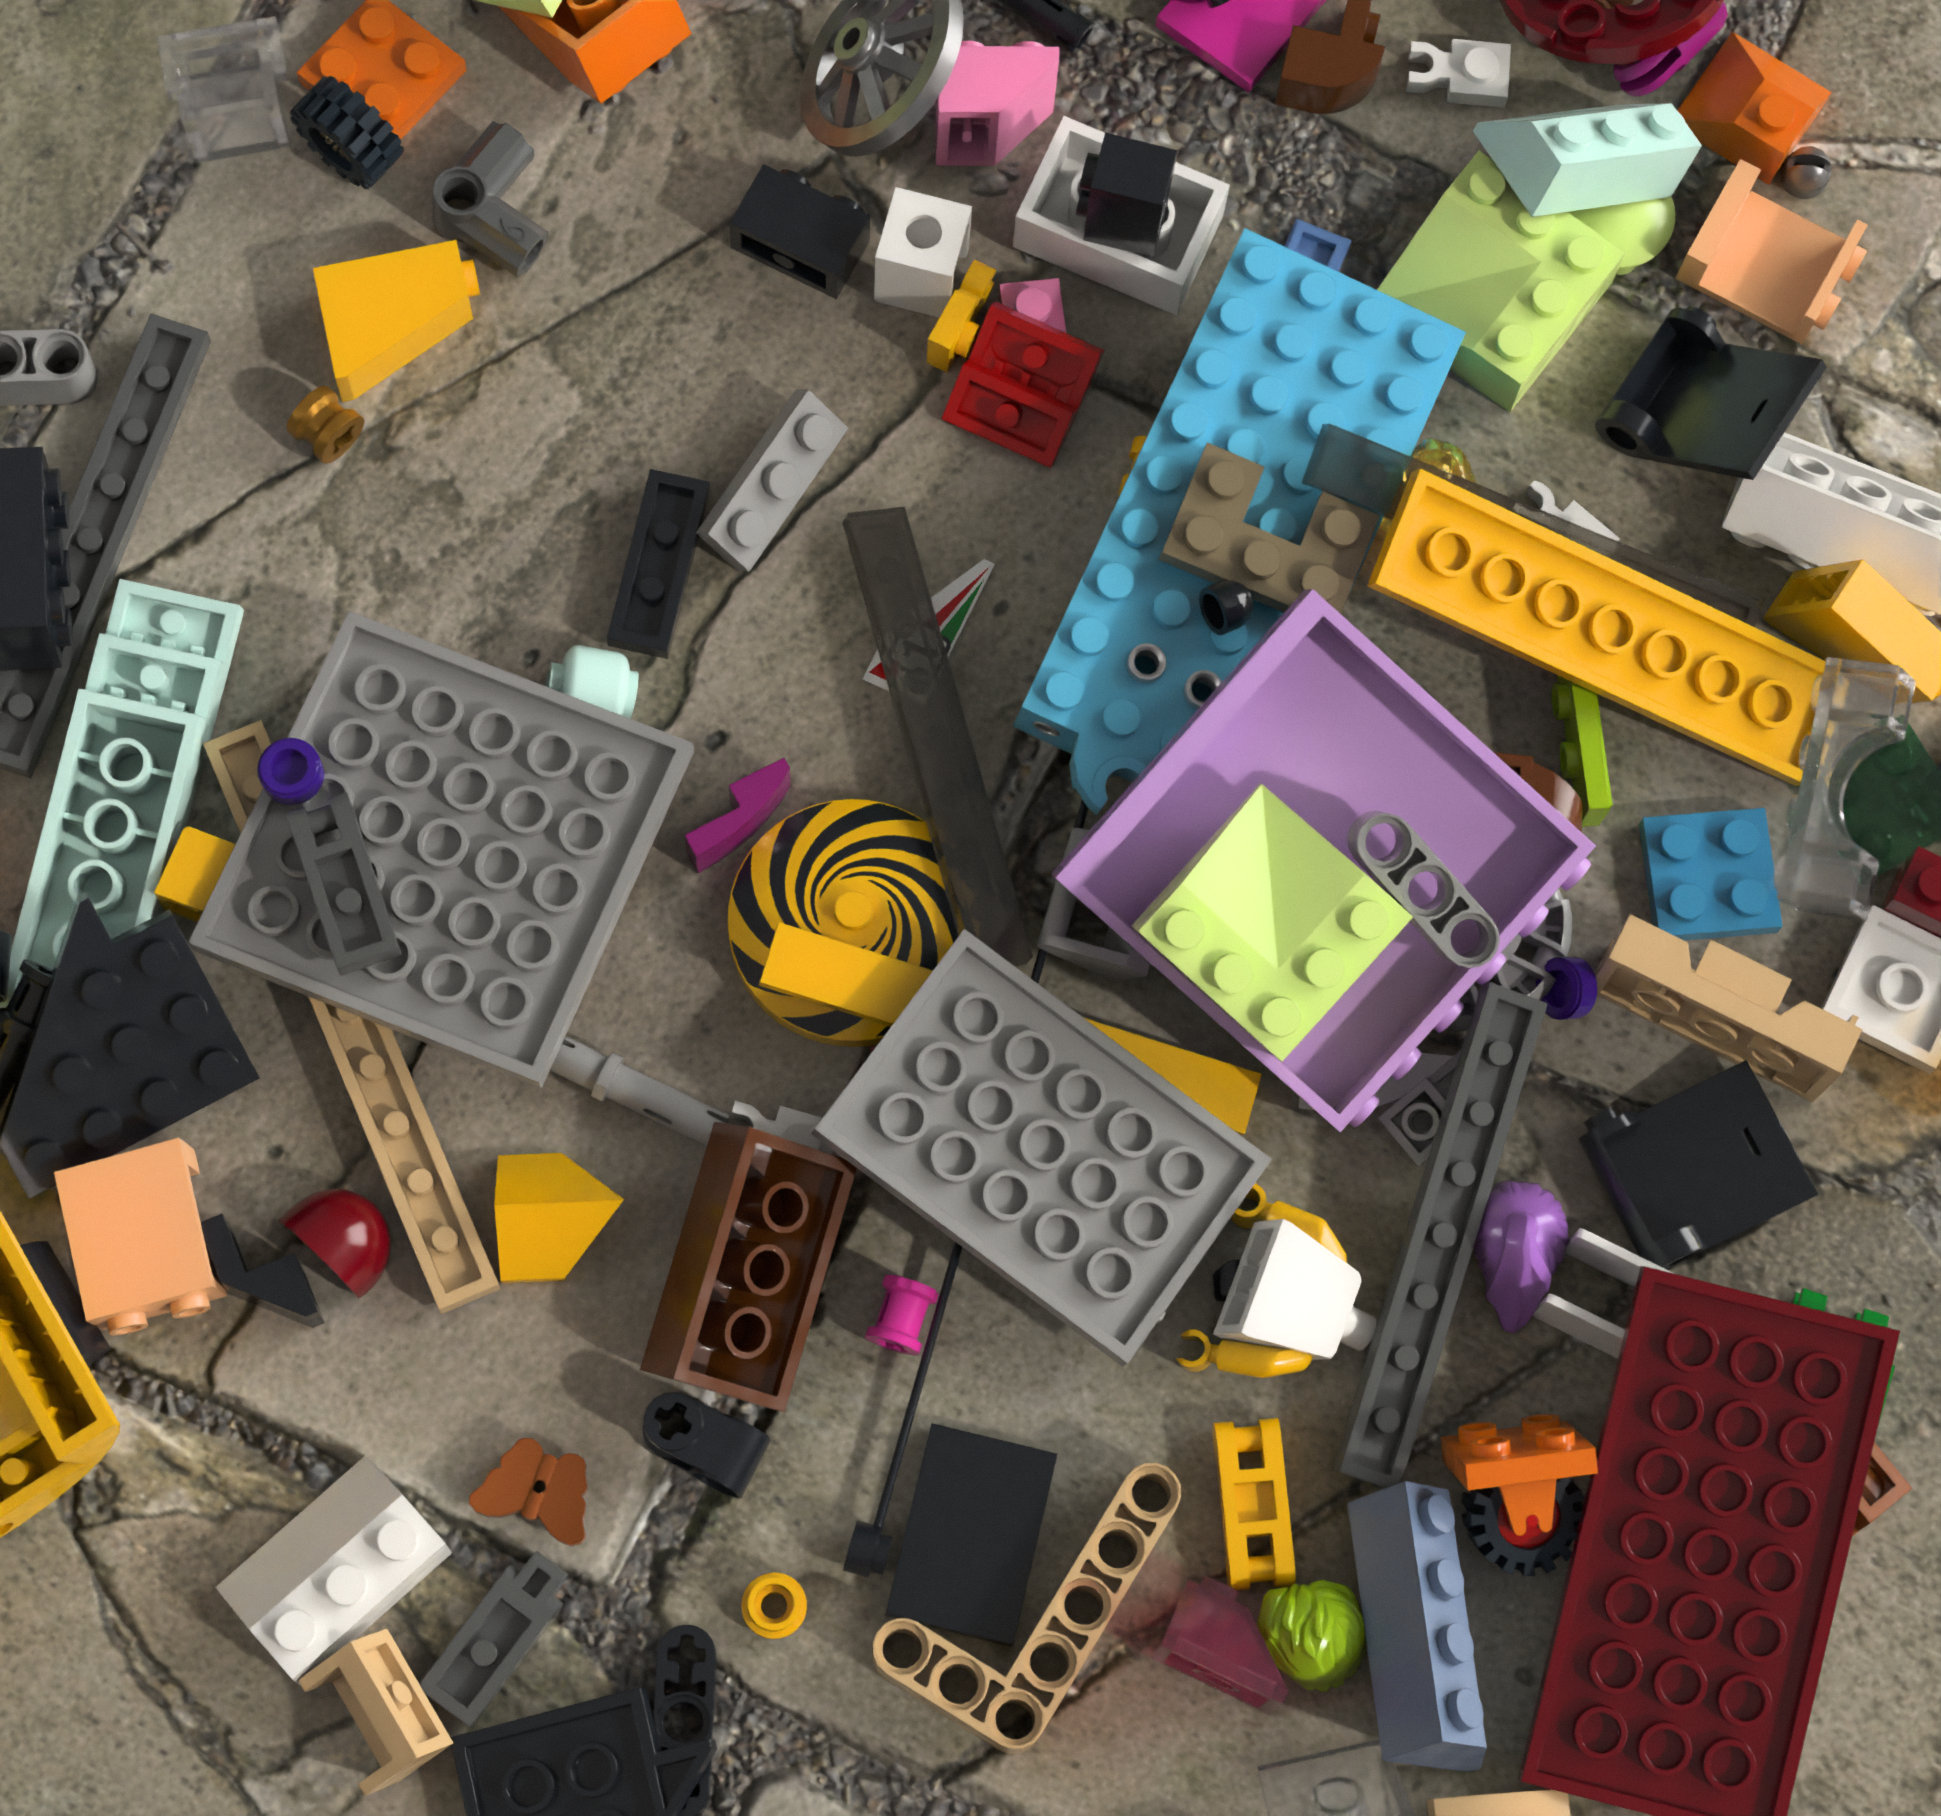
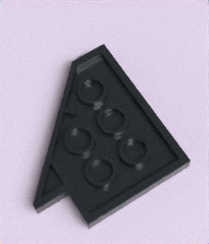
[0,892,260,1199]
[450,1687,717,1816]

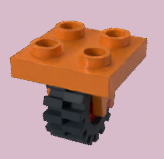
[1440,1414,1598,1576]

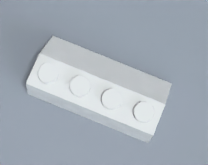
[1722,432,1941,616]

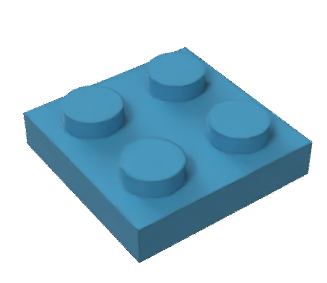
[1639,808,1783,941]

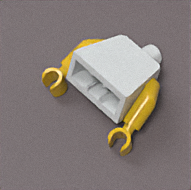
[1176,1183,1376,1378]

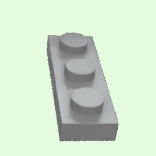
[696,389,849,572]

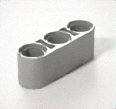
[0,329,98,406]
[1347,811,1500,968]

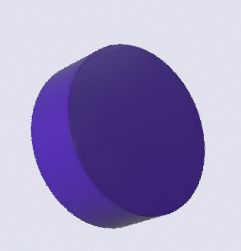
[257,738,324,805]
[1536,957,1597,1020]

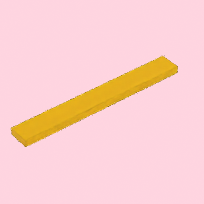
[758,922,1262,1136]

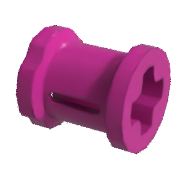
[865,1275,939,1356]

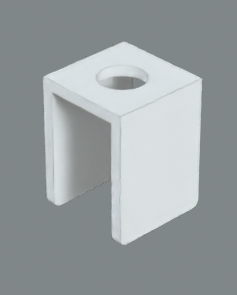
[874,187,972,318]
[1533,1228,1674,1359]

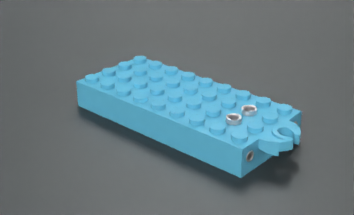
[1013,228,1466,815]

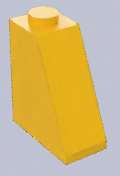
[313,240,480,402]
[1763,559,1941,705]

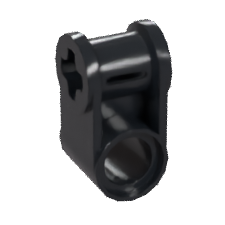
[642,1392,771,1499]

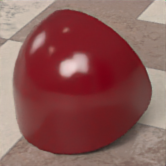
[278,1189,391,1298]

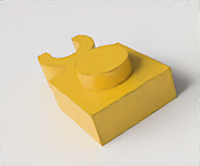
[926,259,996,373]

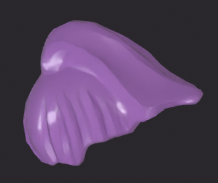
[1473,1180,1570,1333]

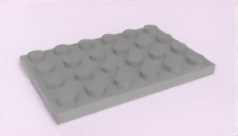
[811,929,1272,1367]

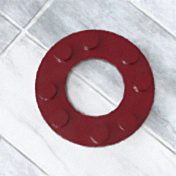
[1500,0,1724,65]

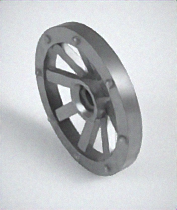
[800,0,964,157]

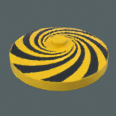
[728,799,979,1047]

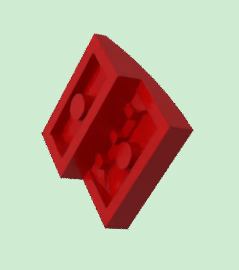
[941,301,1105,468]

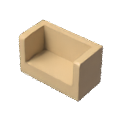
[298,1629,453,1796]

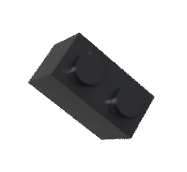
[1076,132,1178,258]
[729,164,870,299]

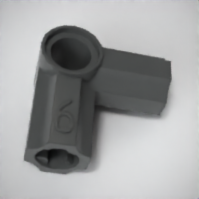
[432,121,548,278]

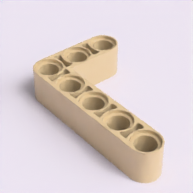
[872,1463,1181,1754]

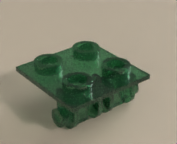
[1801,715,1941,886]

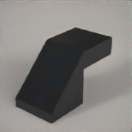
[201,1214,325,1328]

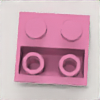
[935,41,1059,166]

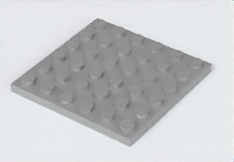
[188,611,694,1089]

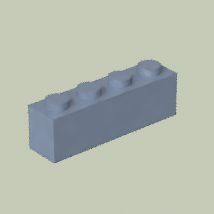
[1347,1481,1487,1773]

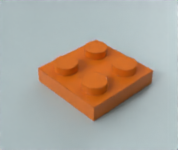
[296,0,467,140]

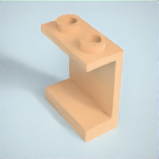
[1675,159,1868,345]
[54,1138,227,1336]

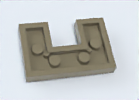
[1158,442,1380,614]

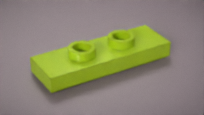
[1551,675,1613,827]

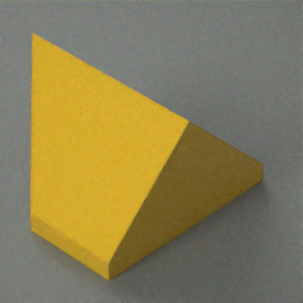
[494,1153,624,1283]

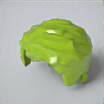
[1255,1579,1366,1692]

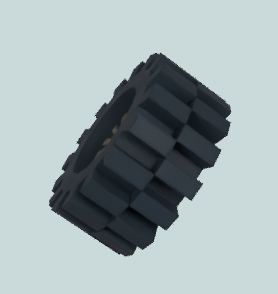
[289,76,404,189]

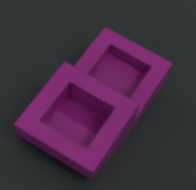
[684,758,791,873]

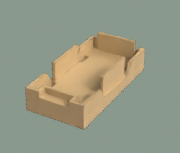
[1595,914,1863,1103]

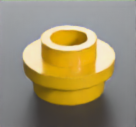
[741,1572,807,1640]

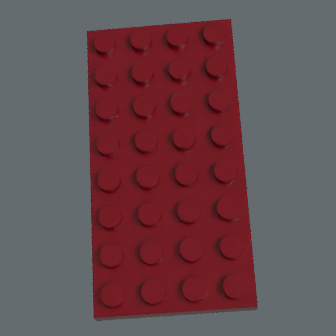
[1518,1266,1900,1816]

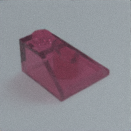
[1151,1577,1289,1715]

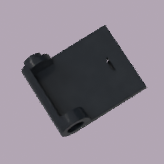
[1595,307,1827,480]
[1578,1060,1818,1270]

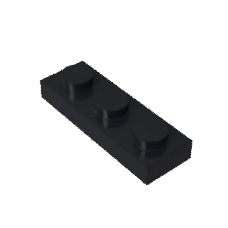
[607,469,710,659]

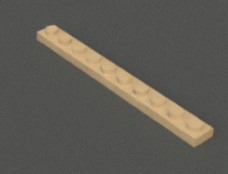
[203,720,501,1314]

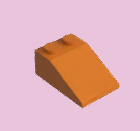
[498,0,692,104]

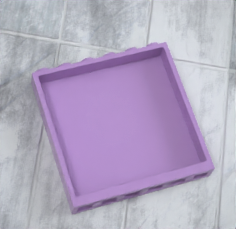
[1051,589,1596,1132]

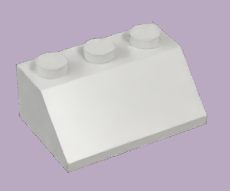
[215,1455,452,1686]

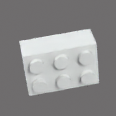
[1013,116,1230,316]

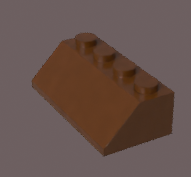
[640,1122,857,1413]

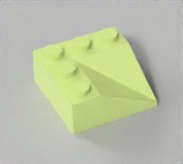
[1377,150,1626,412]
[1131,783,1413,1062]

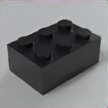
[0,446,73,671]

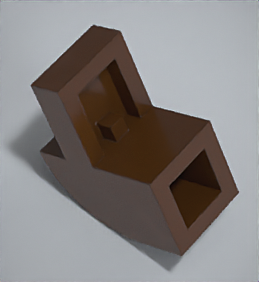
[1275,0,1386,114]

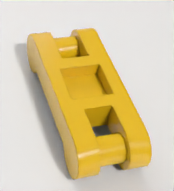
[1212,1418,1296,1591]

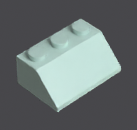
[1473,103,1702,217]

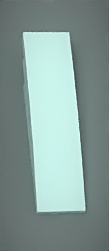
[0,579,244,1008]

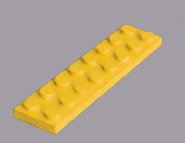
[1367,468,1848,786]

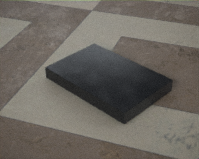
[885,1423,1057,1647]

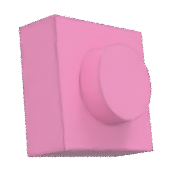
[999,278,1067,333]

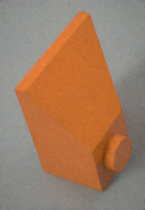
[1677,31,1832,185]

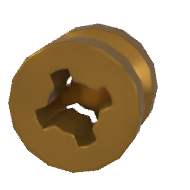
[286,385,365,464]

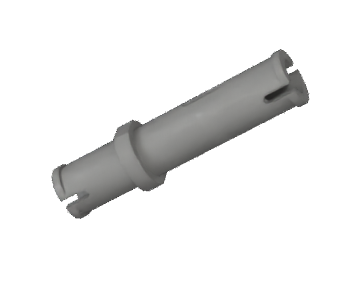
[550,1036,731,1147]

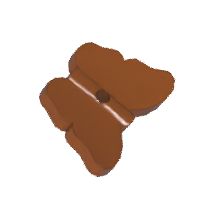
[469,1438,588,1547]

